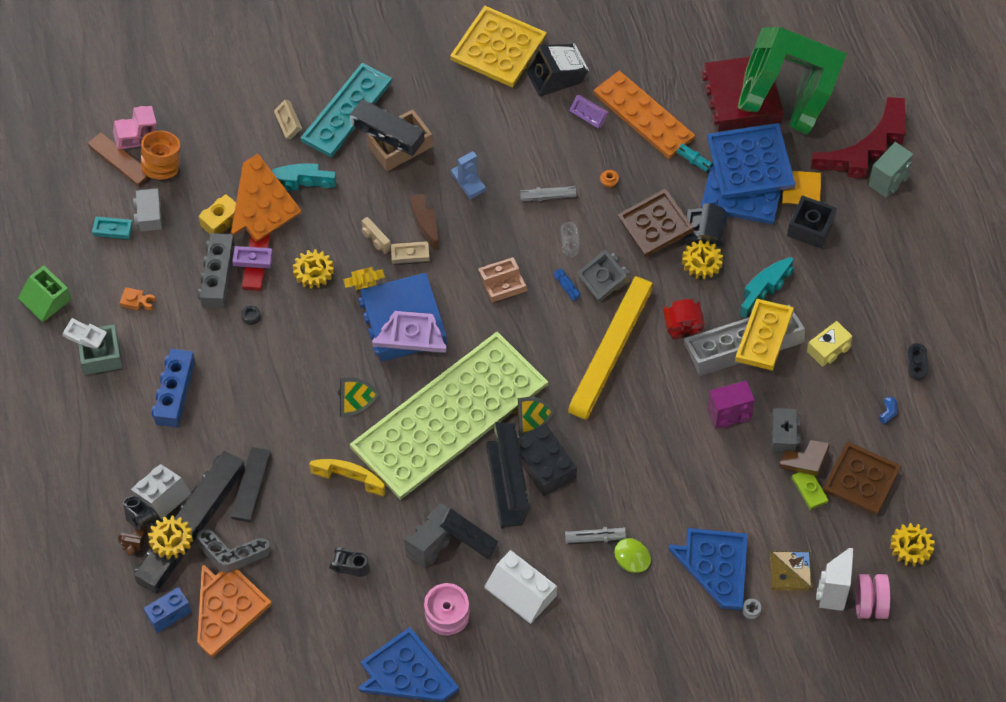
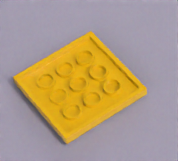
[450,6,547,88]

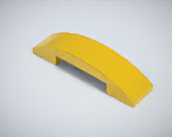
[309,459,385,497]

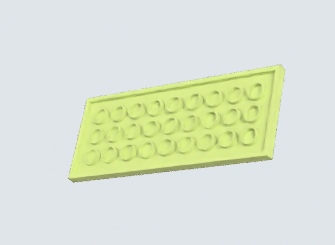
[350,332,548,500]

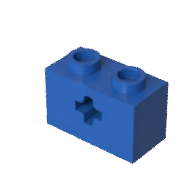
[143,587,192,633]

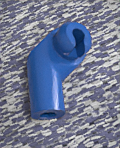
[879,396,898,424]

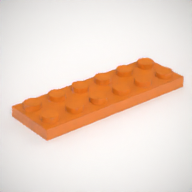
[593,70,695,159]

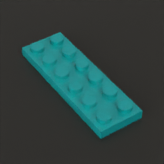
[301,63,392,157]

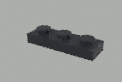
[440,508,498,559]

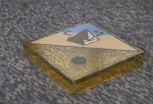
[770,550,813,591]

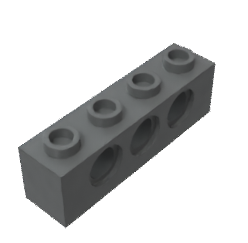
[198,233,235,308]

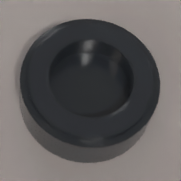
[241,305,261,325]

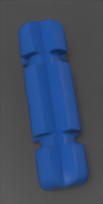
[554,268,581,301]

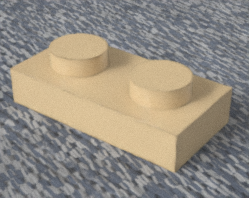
[274,100,302,140]
[361,217,391,255]
[391,241,430,264]

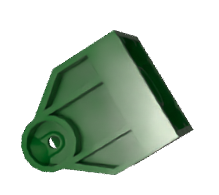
[738,27,847,135]

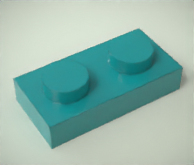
[92,216,133,239]

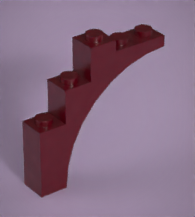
[811,97,905,179]

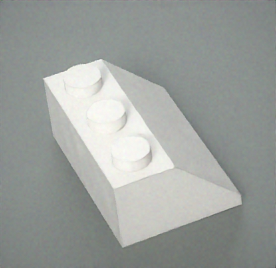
[816,548,853,611]
[484,550,557,624]

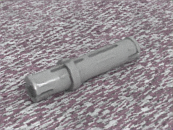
[520,186,576,202]
[565,527,626,544]

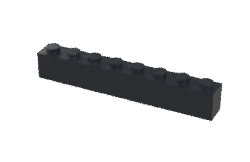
[134,451,245,594]

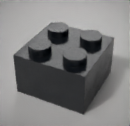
[787,195,837,249]

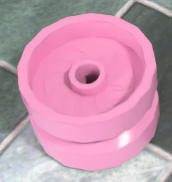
[855,574,890,619]
[424,583,470,636]

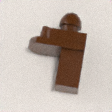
[118,525,147,556]

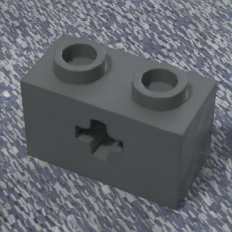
[771,408,800,453]

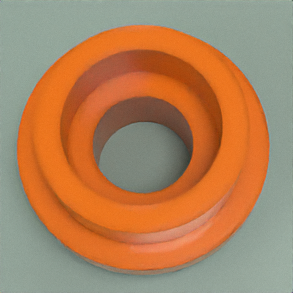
[600,170,619,188]

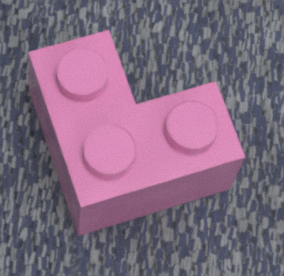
[113,106,156,149]

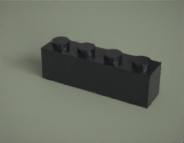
[350,99,425,156]

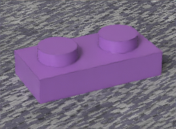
[233,246,273,268]

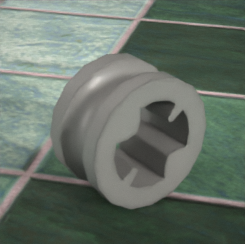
[742,599,761,619]

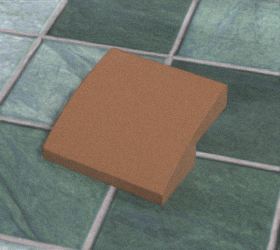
[478,257,527,303]

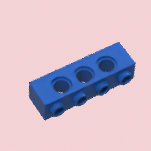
[151,349,195,428]

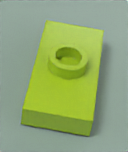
[792,472,828,510]

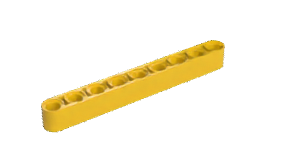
[568,276,654,420]

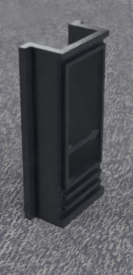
[486,422,531,529]

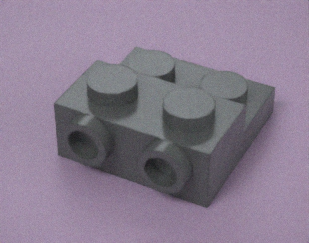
[577,249,631,302]

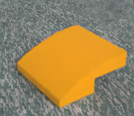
[782,171,821,206]

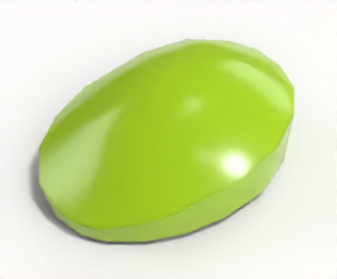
[615,538,651,573]

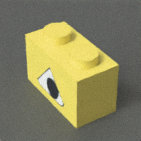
[807,321,853,367]

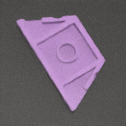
[372,311,447,353]

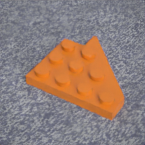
[231,154,302,242]
[197,565,272,658]

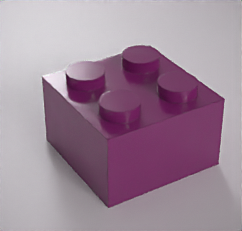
[707,380,755,429]

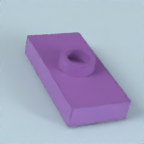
[569,95,609,128]

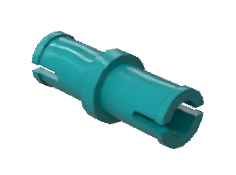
[676,143,713,173]

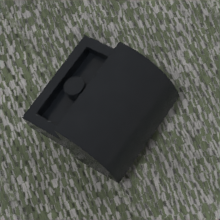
[684,204,728,246]

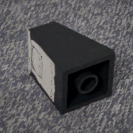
[525,44,589,96]

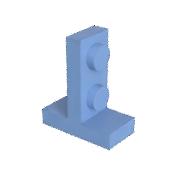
[451,151,486,199]

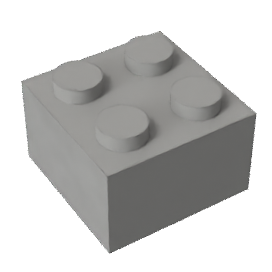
[131,464,191,519]

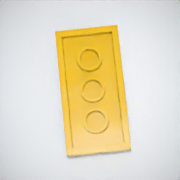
[735,299,794,370]

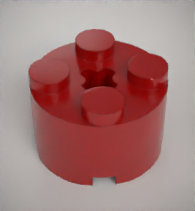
[663,299,705,339]

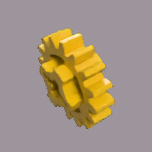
[682,240,723,279]
[293,249,334,289]
[343,267,385,290]
[148,516,193,559]
[890,523,935,566]

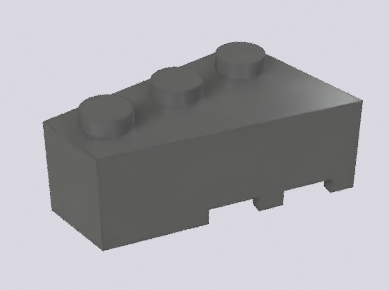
[404,503,452,568]

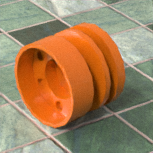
[141,131,180,180]

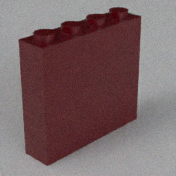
[701,56,784,132]

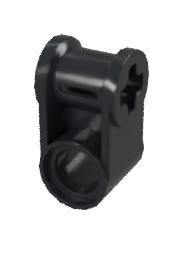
[123,496,157,531]
[329,547,370,577]

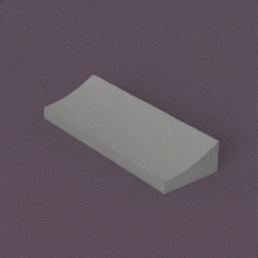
[684,305,805,377]

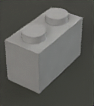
[133,188,162,232]

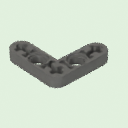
[197,529,270,572]

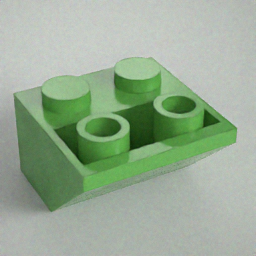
[18,265,72,323]

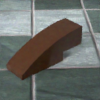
[410,194,439,250]

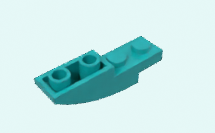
[271,164,337,191]
[740,257,794,318]

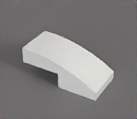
[62,318,107,349]

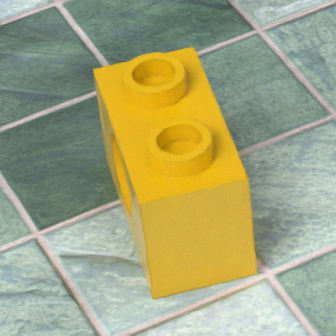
[198,194,236,235]

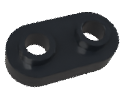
[907,343,928,380]

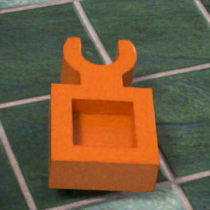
[120,287,156,311]

